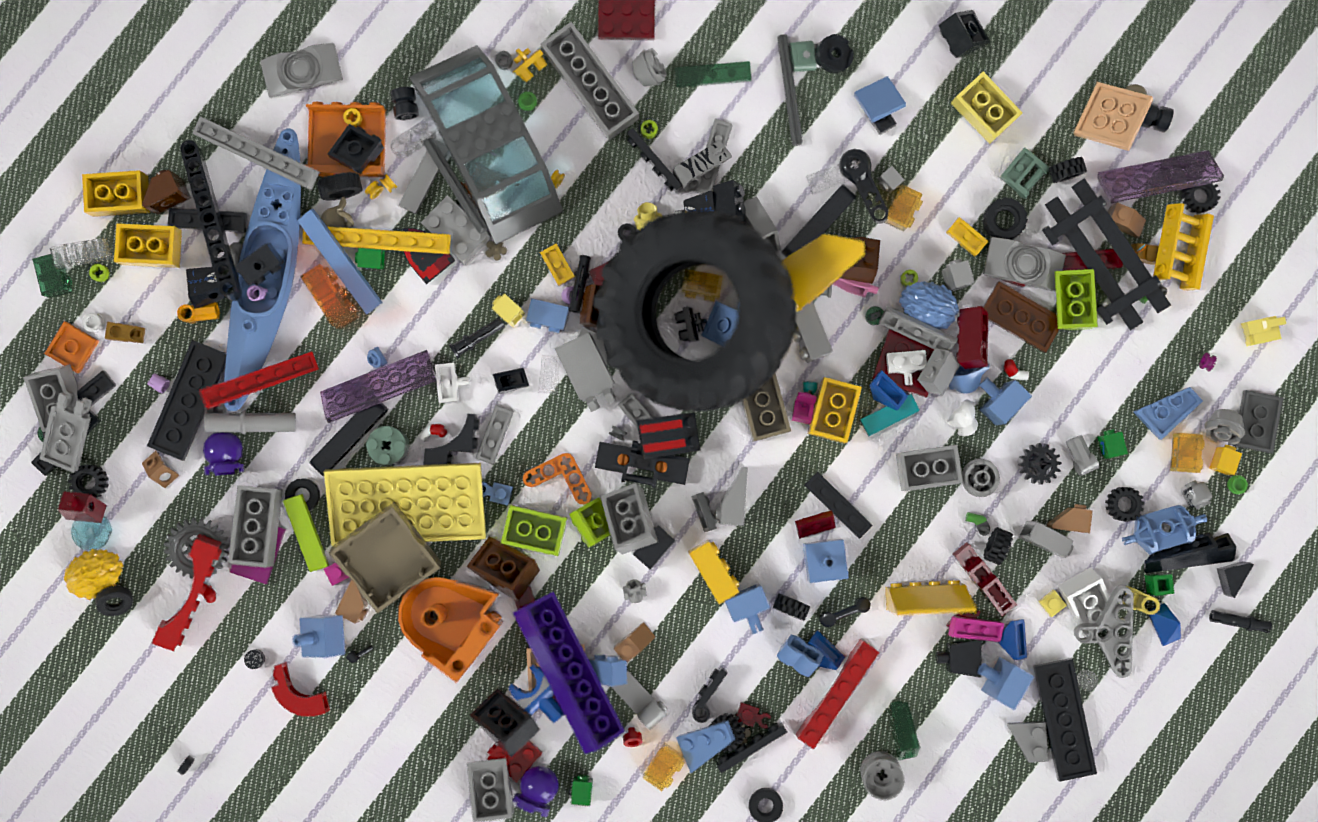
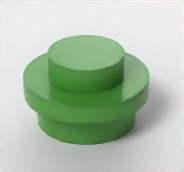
[518,92,537,111]
[1227,475,1248,494]

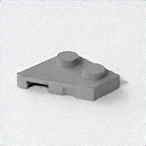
[1007,721,1048,763]

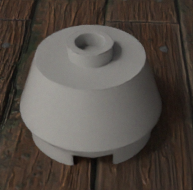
[632,48,667,86]
[1204,409,1245,445]
[962,459,1000,497]

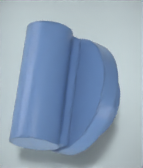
[367,347,388,368]

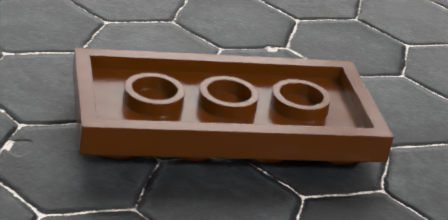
[983,281,1059,353]

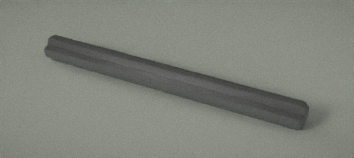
[777,34,803,146]
[423,138,488,234]

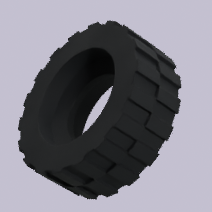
[317,172,363,201]
[982,197,1028,240]

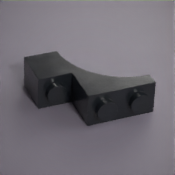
[423,413,480,465]

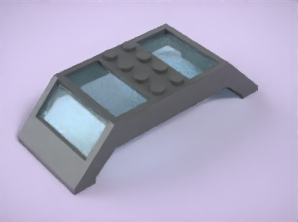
[409,45,563,245]

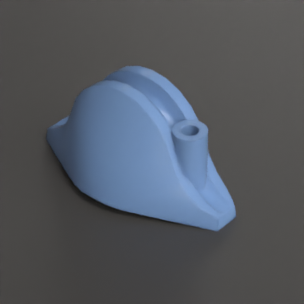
[949,364,990,394]

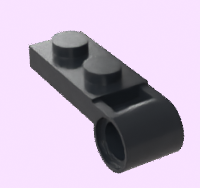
[692,666,728,723]

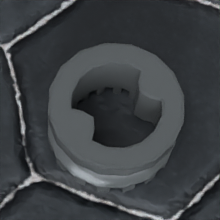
[495,51,513,70]
[609,425,628,441]

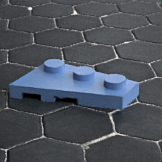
[1133,387,1203,440]
[676,721,735,774]

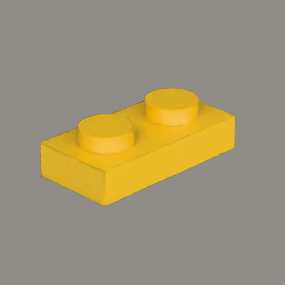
[946,217,988,257]
[540,243,575,287]

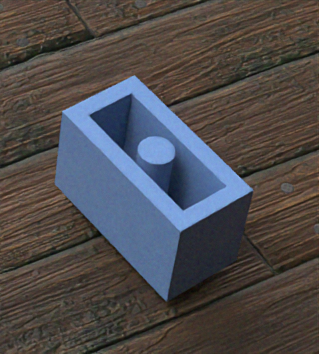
[526,298,569,333]
[588,654,627,686]

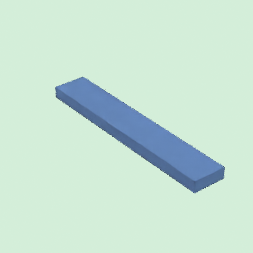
[297,209,383,314]

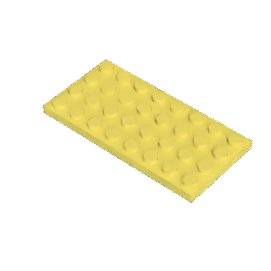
[324,463,486,546]

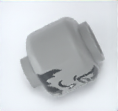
[1182,480,1213,510]

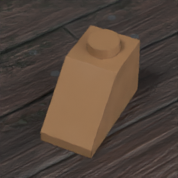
[1108,202,1146,238]
[1046,504,1093,533]
[334,579,368,624]
[613,622,656,663]

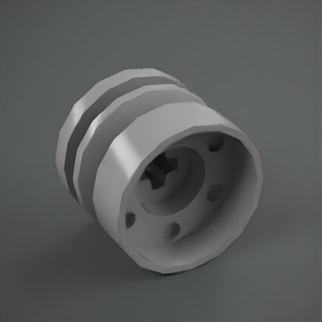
[860,751,905,800]

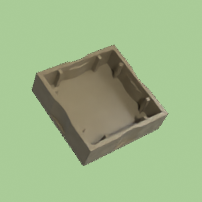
[329,502,441,613]

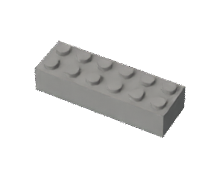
[540,22,639,141]

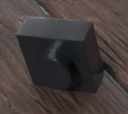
[870,114,897,135]

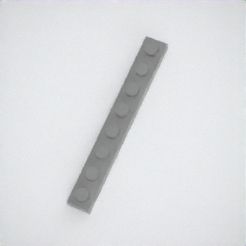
[192,117,319,190]

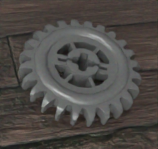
[163,517,230,579]

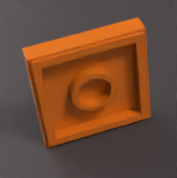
[44,321,99,374]

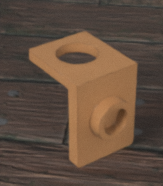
[142,451,179,488]

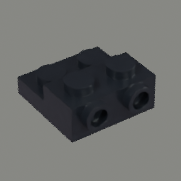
[327,124,384,174]

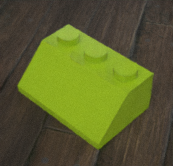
[1054,269,1098,330]

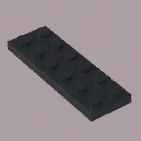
[147,340,226,461]
[1033,658,1097,782]

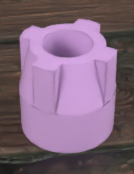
[247,285,268,301]
[147,373,170,394]

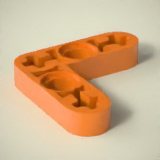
[523,453,592,505]

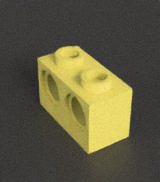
[492,294,525,328]

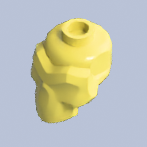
[633,202,663,230]

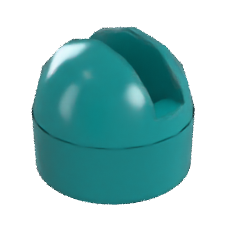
[802,381,818,395]

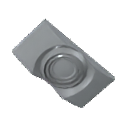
[260,43,343,98]
[983,237,1066,292]

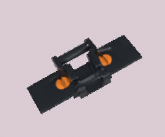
[595,440,690,488]

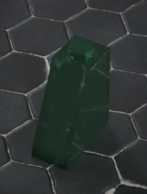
[888,701,920,761]

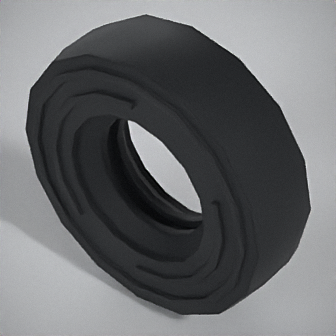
[285,478,320,511]
[95,586,133,616]
[748,788,783,822]

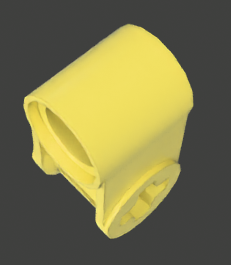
[1119,586,1160,615]

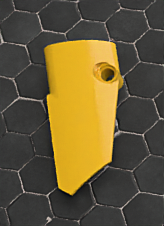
[782,234,865,312]

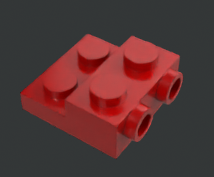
[487,740,543,783]

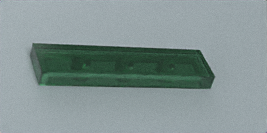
[675,61,752,88]

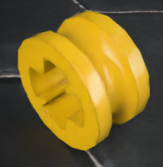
[343,108,362,127]
[551,169,565,189]
[380,174,397,193]
[365,181,384,200]

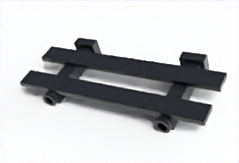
[1042,178,1171,331]

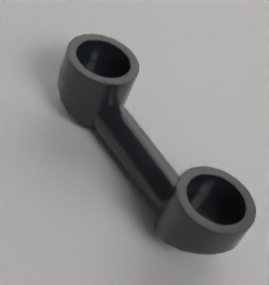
[819,597,871,627]

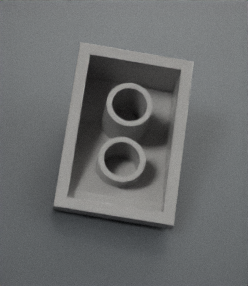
[23,364,78,432]
[715,467,748,526]
[467,758,514,822]

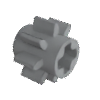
[622,579,647,603]

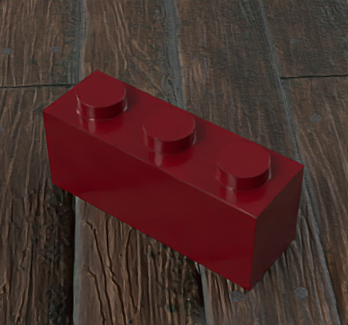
[956,306,989,369]

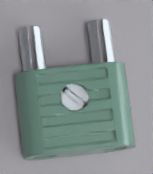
[789,40,821,72]

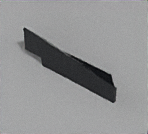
[1144,532,1237,573]

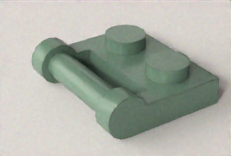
[999,147,1049,199]

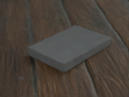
[1233,390,1283,454]

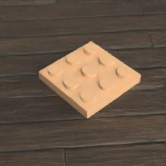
[1074,82,1153,151]

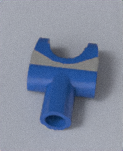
[508,664,564,724]

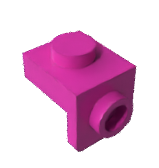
[791,392,817,425]

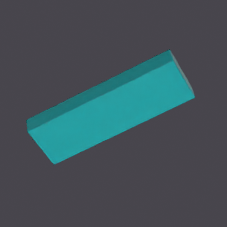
[860,394,920,437]

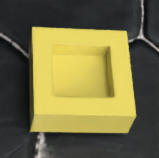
[1038,590,1067,617]

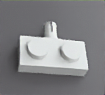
[886,350,927,385]
[435,363,470,403]

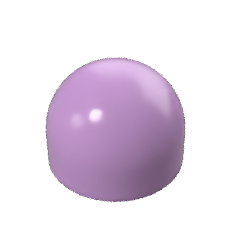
[561,286,579,305]

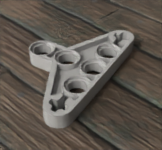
[1073,585,1133,678]

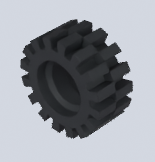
[1049,156,1087,183]
[1181,177,1221,214]
[68,465,109,498]
[1105,487,1145,522]
[983,527,1013,565]
[772,593,811,621]
[709,713,746,752]

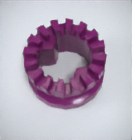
[1199,353,1217,372]

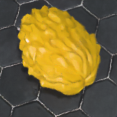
[64,549,123,600]

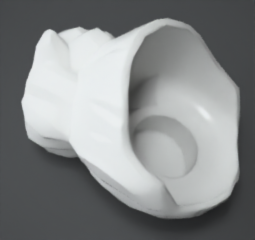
[947,399,978,437]

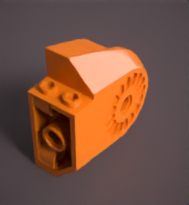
[398,577,503,683]

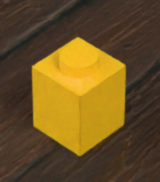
[1209,445,1242,475]

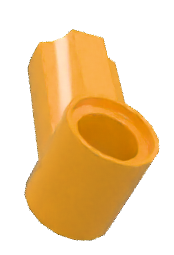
[177,302,220,324]

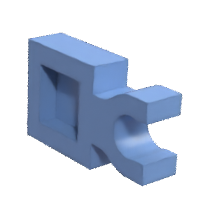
[482,482,513,505]

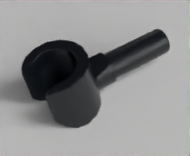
[346,645,374,663]

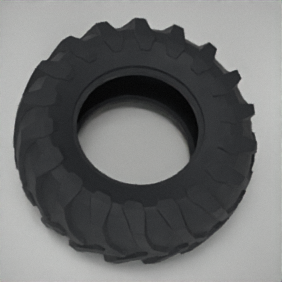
[594,210,797,412]

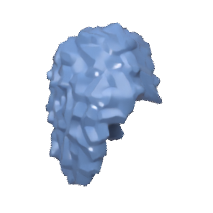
[899,281,959,330]

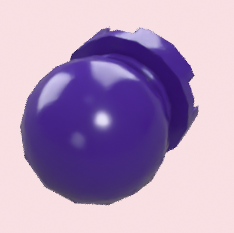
[203,432,245,476]
[512,765,559,817]

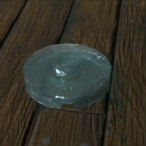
[71,516,112,551]

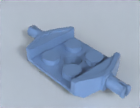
[1122,505,1207,555]

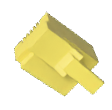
[1241,316,1287,347]

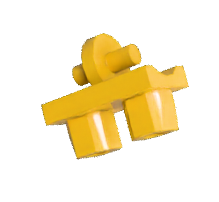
[512,48,547,82]

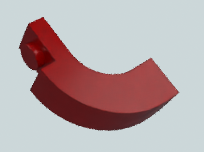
[271,662,330,717]

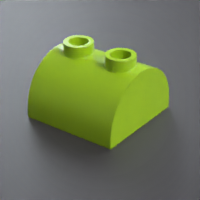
[569,497,611,548]

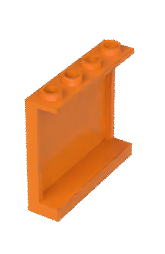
[306,102,386,177]

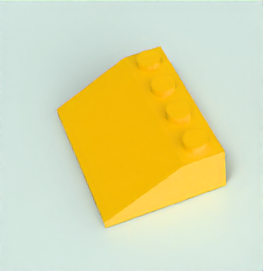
[885,580,976,615]

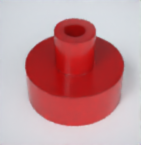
[623,727,643,747]

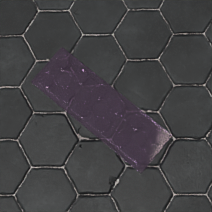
[1097,150,1224,204]
[320,350,437,423]

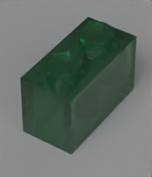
[32,253,72,298]

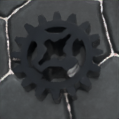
[1018,443,1062,485]

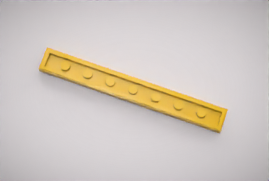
[302,226,451,254]

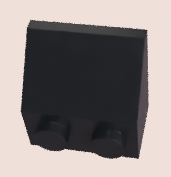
[938,10,991,58]

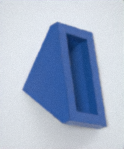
[870,371,908,410]
[1148,603,1181,646]
[998,619,1027,660]
[808,630,845,670]

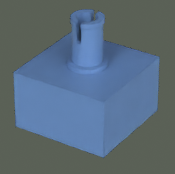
[979,377,1032,426]
[803,539,849,583]
[725,583,770,634]
[292,615,345,658]
[978,657,1034,711]

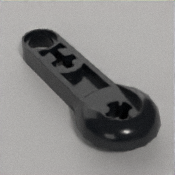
[839,148,889,224]

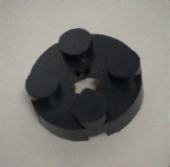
[816,34,854,74]

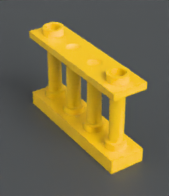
[1153,203,1214,290]

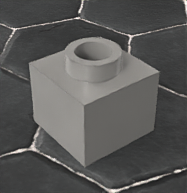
[878,166,904,193]

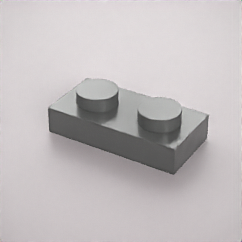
[691,492,717,532]

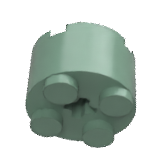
[366,426,409,465]

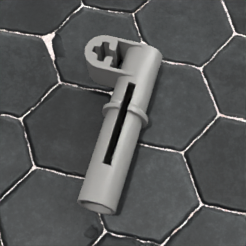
[204,403,296,435]

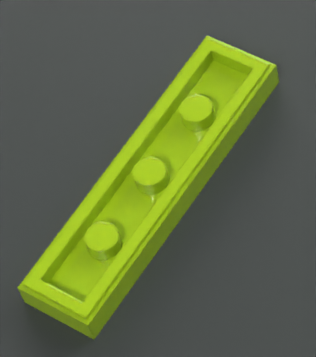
[283,494,329,572]

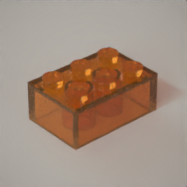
[300,264,359,329]

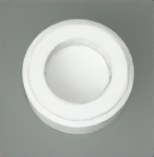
[82,313,104,332]

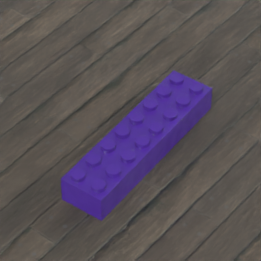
[513,592,625,754]

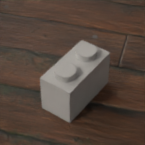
[941,259,974,292]
[918,348,960,395]

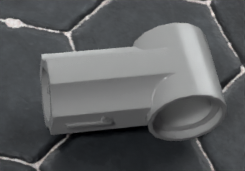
[1066,435,1099,476]

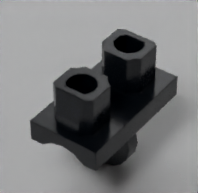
[674,306,708,342]

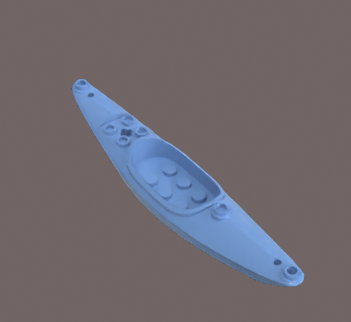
[224,128,301,411]

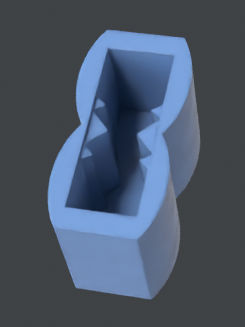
[777,634,824,677]

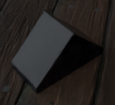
[493,368,529,394]
[1216,562,1254,598]

